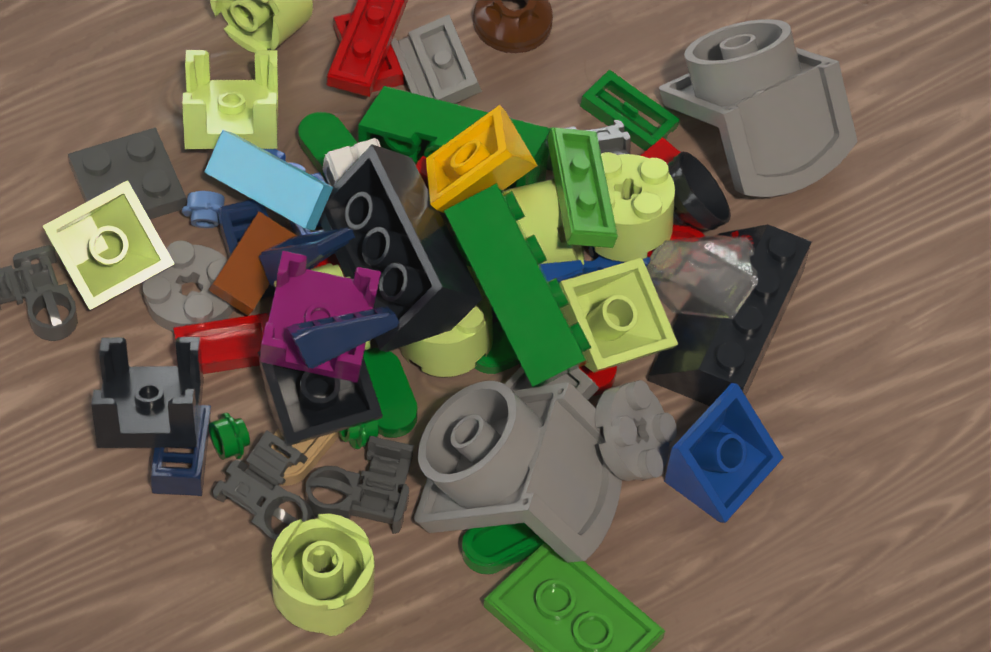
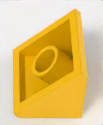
[426,105,538,213]

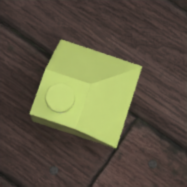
[43,180,174,310]
[559,257,678,373]

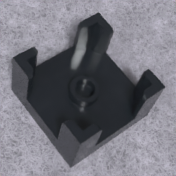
[91,337,204,448]

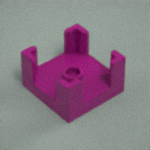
[260,251,381,382]

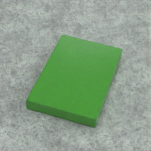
[484,542,665,652]

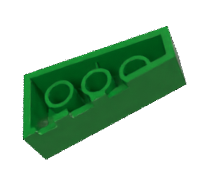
[358,86,551,191]
[444,184,592,387]

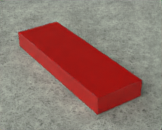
[327,0,408,97]

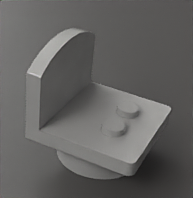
[659,19,857,197]
[414,381,622,563]

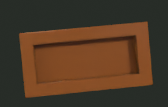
[209,211,296,316]

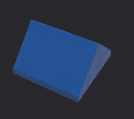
[664,383,784,523]

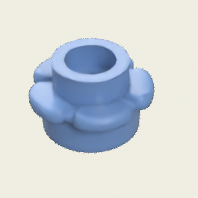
[182,191,225,228]

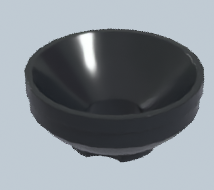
[667,152,731,230]

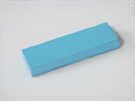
[204,130,333,231]

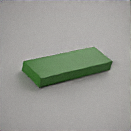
[547,127,618,248]

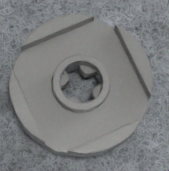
[142,240,235,332]
[595,380,677,481]

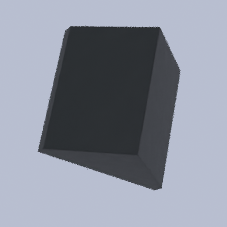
[258,351,383,447]

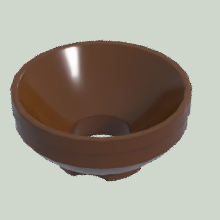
[473,0,553,53]

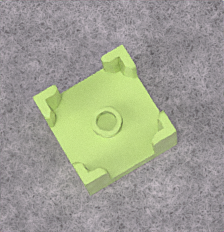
[182,50,278,149]

